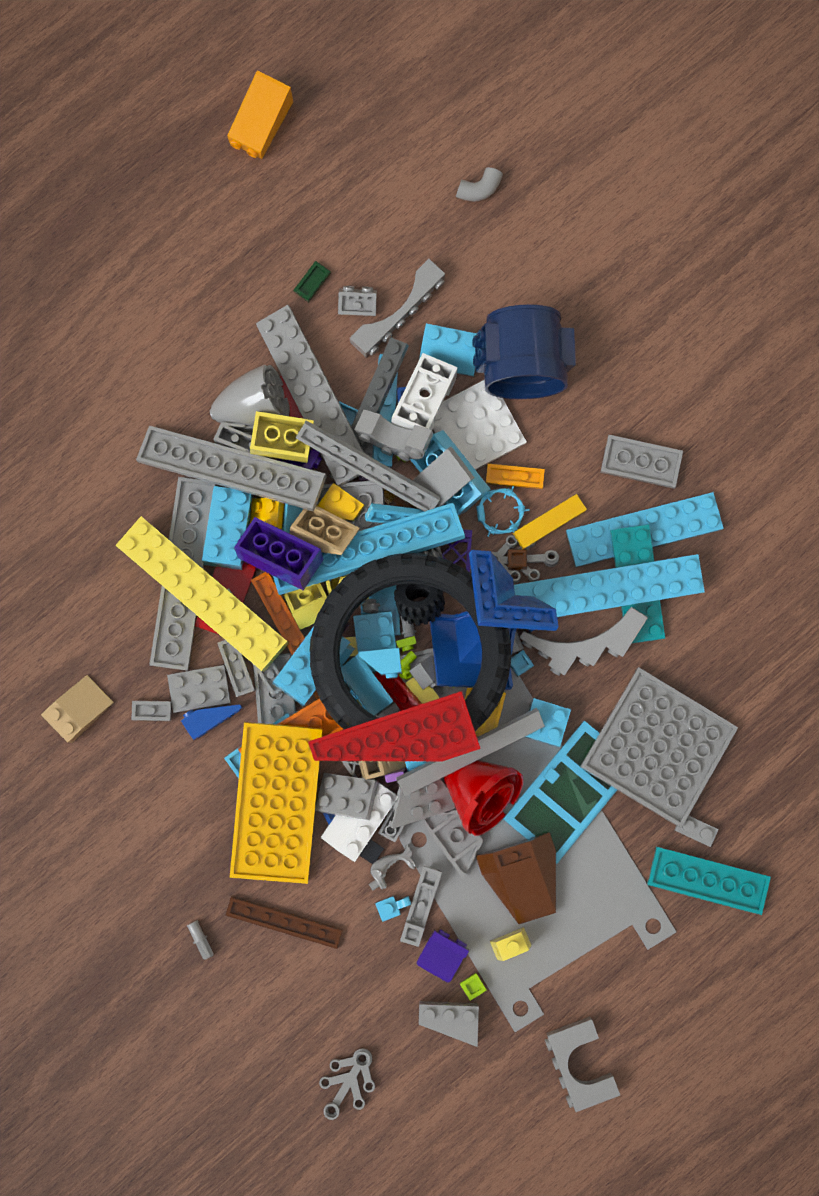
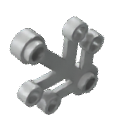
[492,535,559,584]
[319,1048,375,1120]

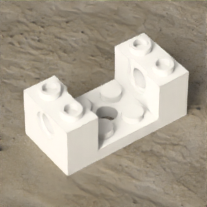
[391,353,458,430]

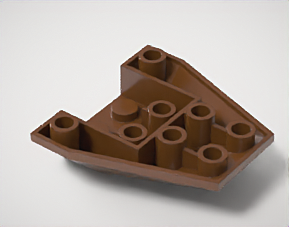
[476,832,556,924]

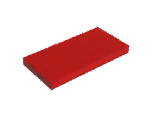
[195,562,257,635]

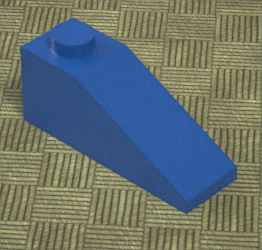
[181,705,244,740]

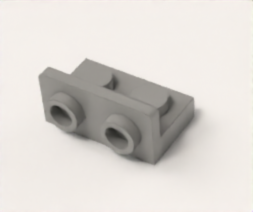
[338,286,377,316]

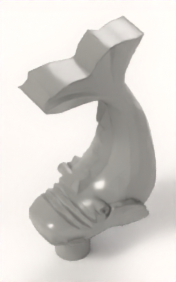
[368,844,415,891]

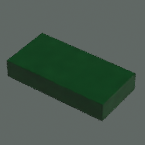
[293,261,331,303]

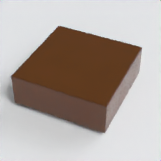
[507,549,527,570]

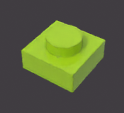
[396,636,417,652]
[460,973,487,1001]

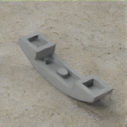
[400,866,442,947]

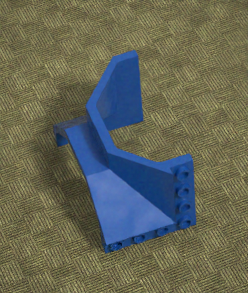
[430,550,559,690]

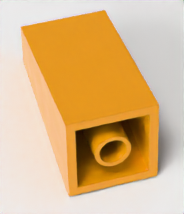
[227,70,293,159]

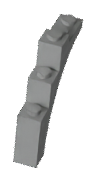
[520,607,648,676]

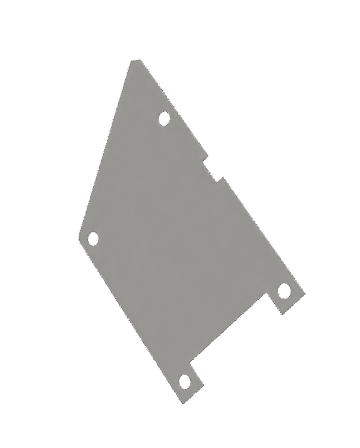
[399,668,676,1032]

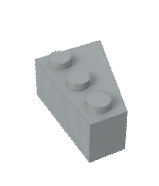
[214,422,272,459]
[419,1001,479,1047]

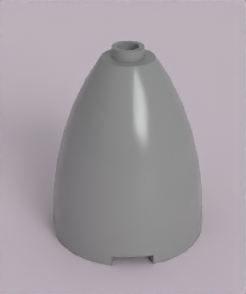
[210,365,290,426]

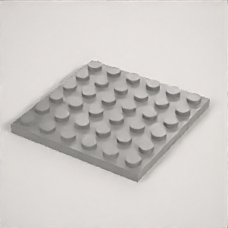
[580,667,738,828]

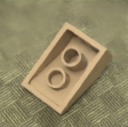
[289,506,360,555]
[41,675,114,743]

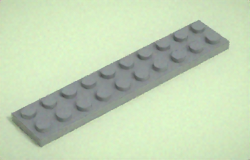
[256,305,365,487]
[136,426,327,511]
[150,477,217,671]

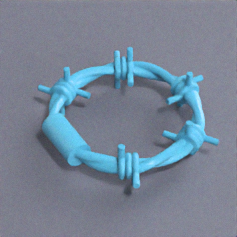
[476,486,530,537]

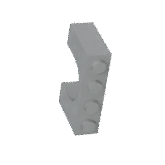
[545,1017,620,1112]

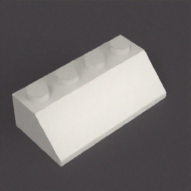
[321,777,398,862]

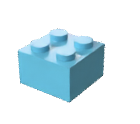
[525,698,571,747]

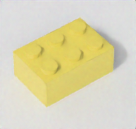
[250,411,314,463]

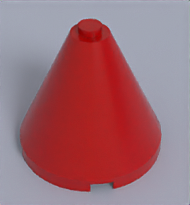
[443,760,524,836]

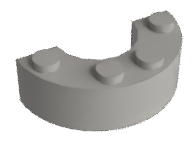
[354,410,433,461]

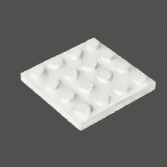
[433,380,527,470]

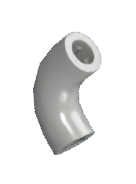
[456,167,503,202]

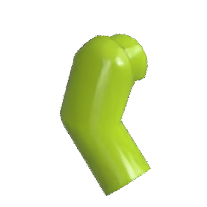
[399,651,417,680]

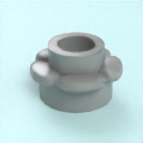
[361,599,380,613]

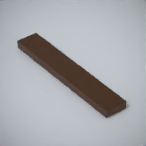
[225,896,343,949]

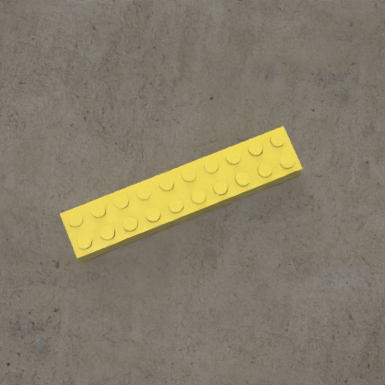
[116,516,289,672]

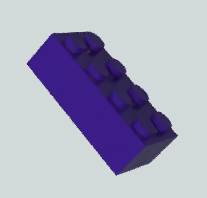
[234,517,324,590]

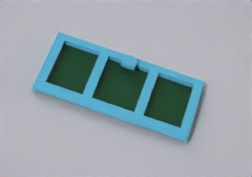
[503,721,617,864]

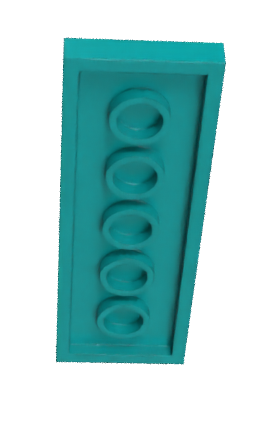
[610,525,665,644]
[647,847,771,915]

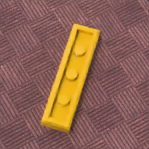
[513,494,587,549]

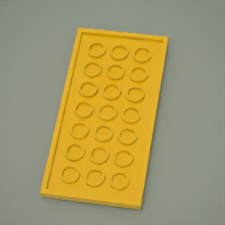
[230,722,322,884]

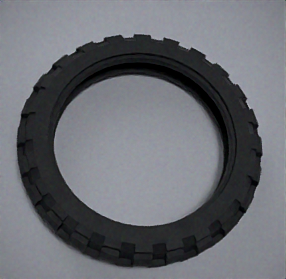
[309,553,512,731]

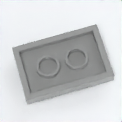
[167,665,231,713]
[315,773,378,820]

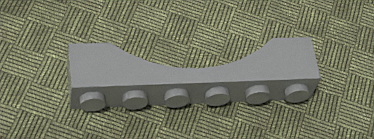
[350,259,445,358]

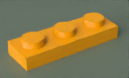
[486,464,545,489]

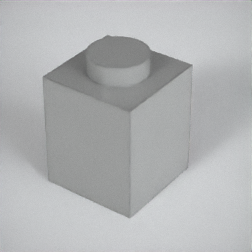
[410,655,437,690]

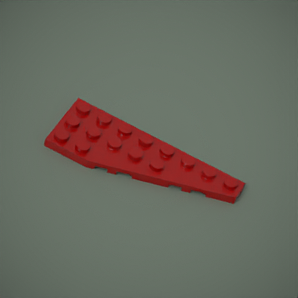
[308,691,481,762]

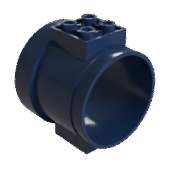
[472,304,576,399]

